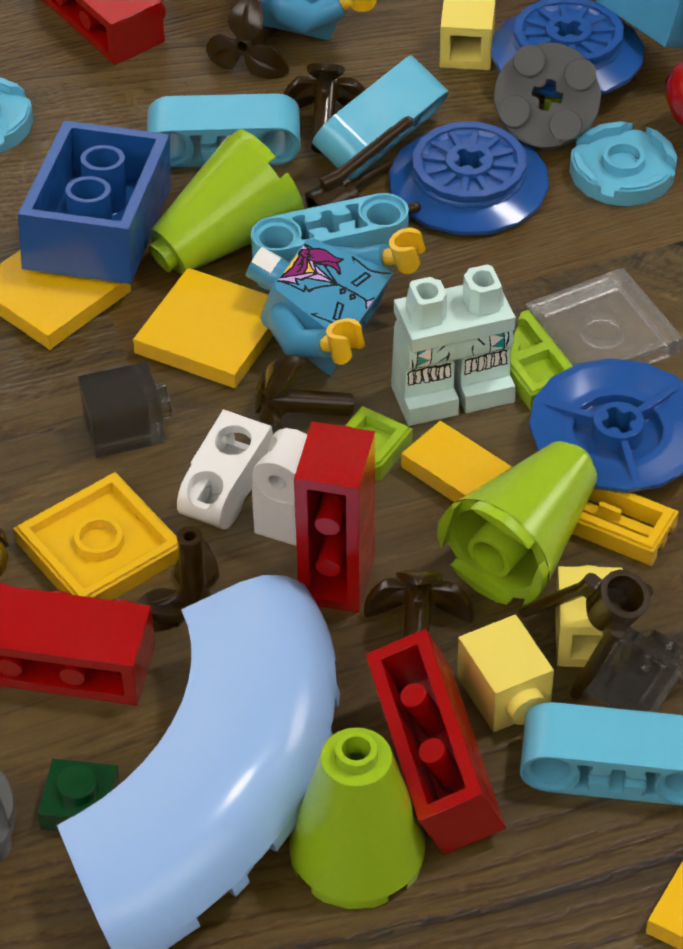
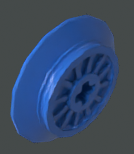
[491,0,644,98]
[389,121,549,236]
[529,358,683,493]

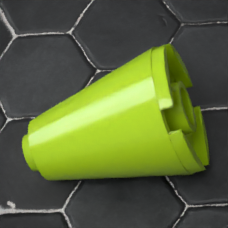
[148,129,304,275]
[437,441,597,605]
[289,728,425,909]

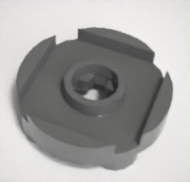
[494,42,601,151]

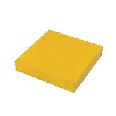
[0,250,131,350]
[133,268,273,389]
[13,472,178,600]

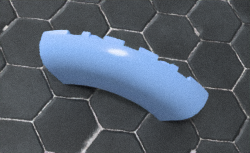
[57,575,340,949]

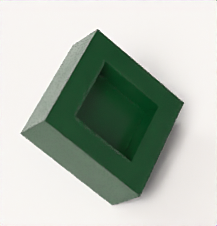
[38,758,120,831]

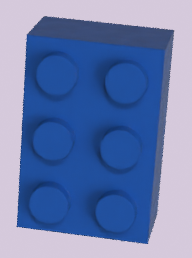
[18,121,171,284]

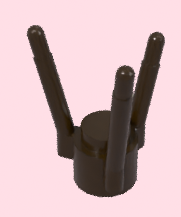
[305,116,421,215]
[519,569,653,699]

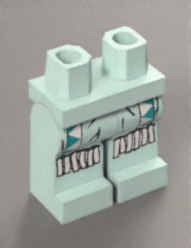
[391,264,516,426]

